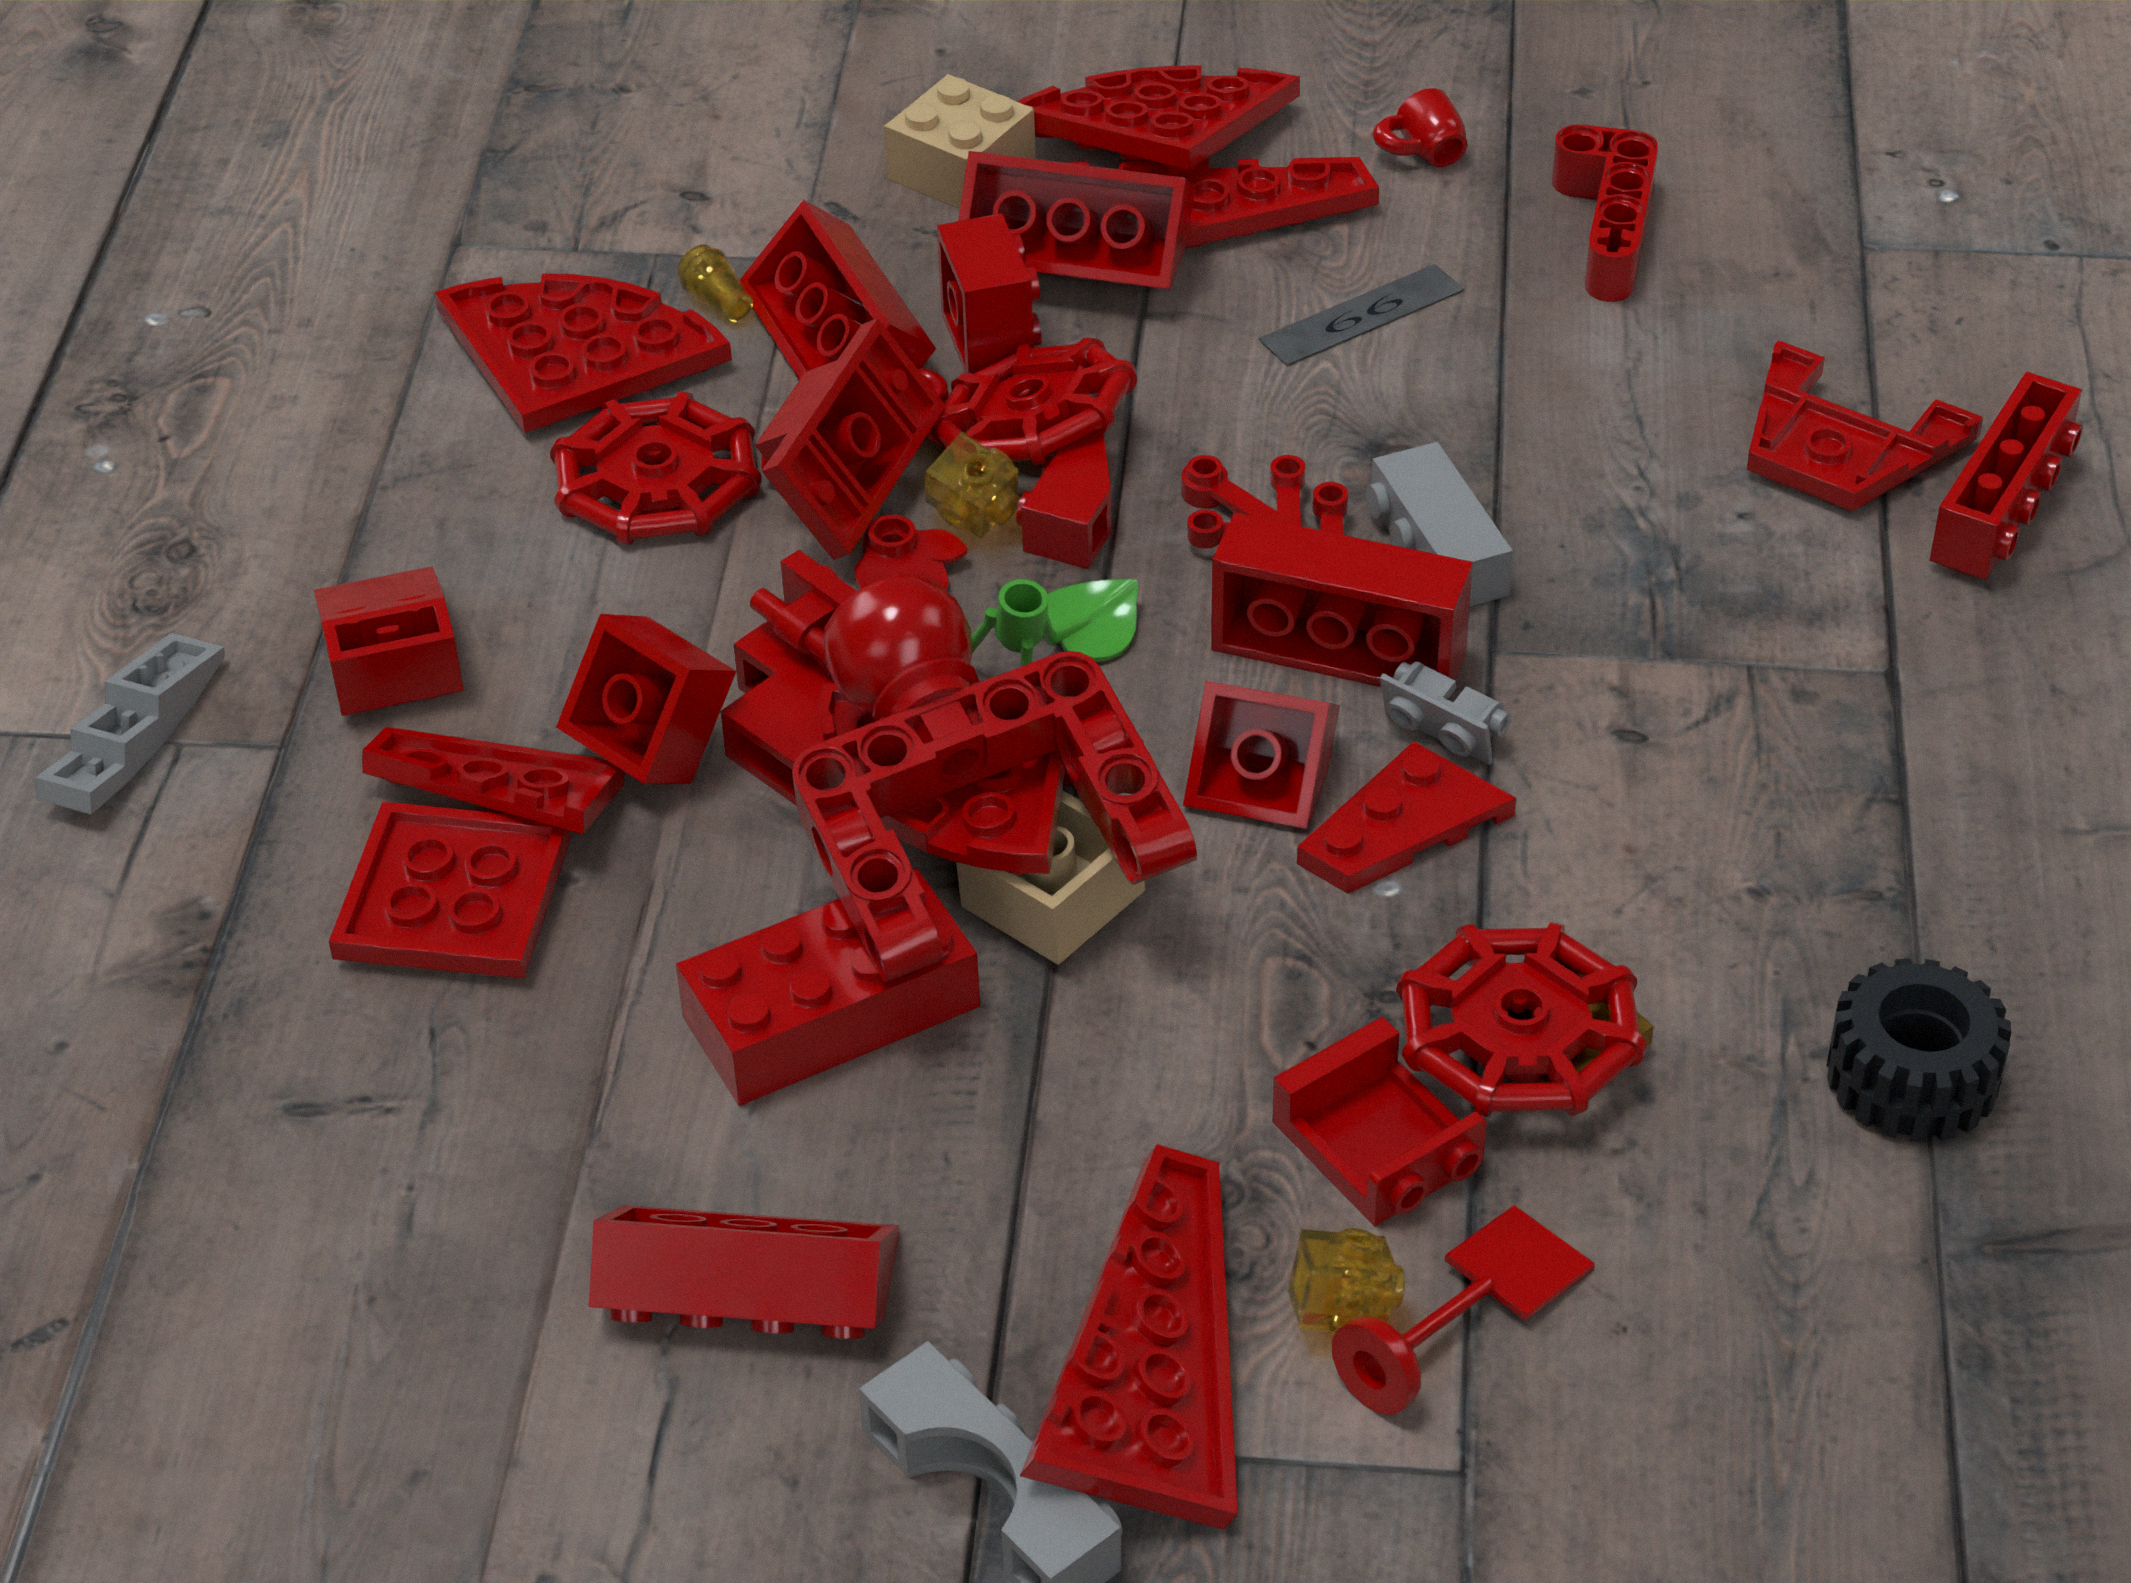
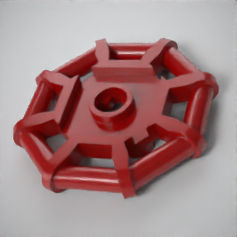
[927,337,1137,470]
[550,391,762,545]
[1396,922,1647,1118]

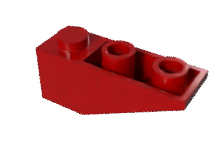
[1016,432,1111,569]

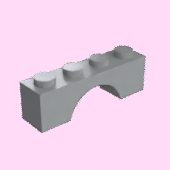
[859,1341,1123,1583]

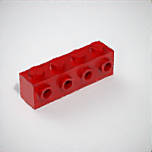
[1929,371,2083,580]

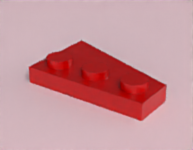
[1297,741,1516,894]

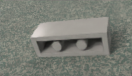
[1365,441,1513,607]

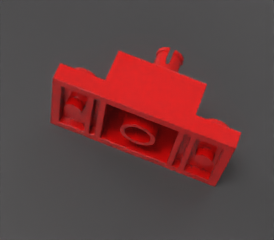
[755,318,946,560]

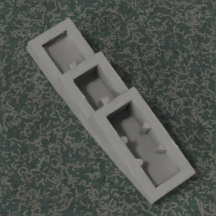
[35,633,225,815]

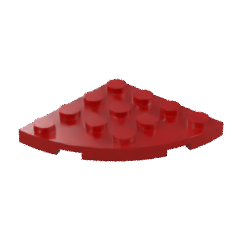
[1017,65,1300,172]
[434,273,732,433]
[819,681,1073,875]

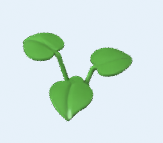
[972,579,1138,666]

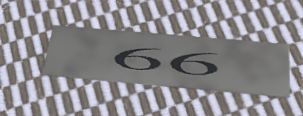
[1258,264,1464,365]

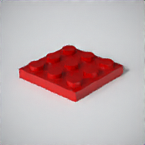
[328,802,571,979]

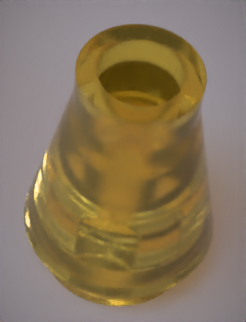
[677,244,753,322]

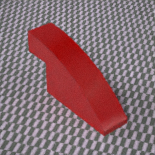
[720,620,834,806]

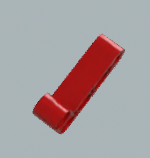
[1552,125,1658,302]

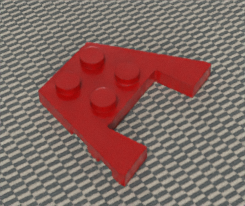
[1746,340,1983,511]

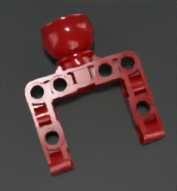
[792,574,1197,983]

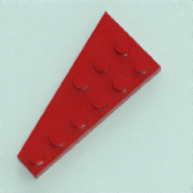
[1068,157,1379,248]
[1020,1144,1238,1530]

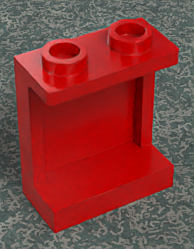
[1272,1016,1487,1227]

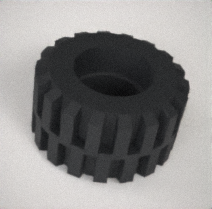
[1826,958,2012,1142]

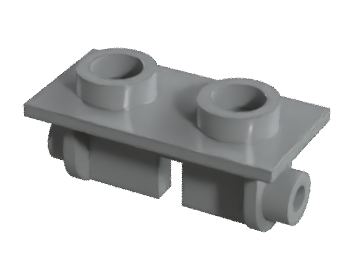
[1380,662,1512,765]

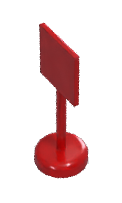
[1332,1205,1595,1416]

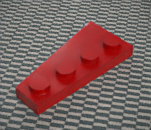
[362,727,624,834]

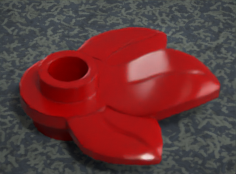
[854,515,968,592]

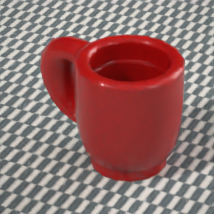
[1372,88,1468,167]

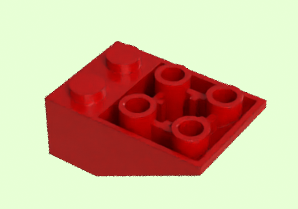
[314,566,464,716]

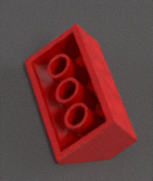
[958,151,1195,290]
[737,199,937,379]
[588,1205,899,1339]

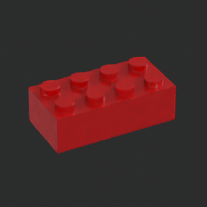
[1211,512,1473,699]
[676,868,980,1106]

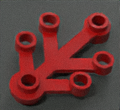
[1181,455,1349,549]

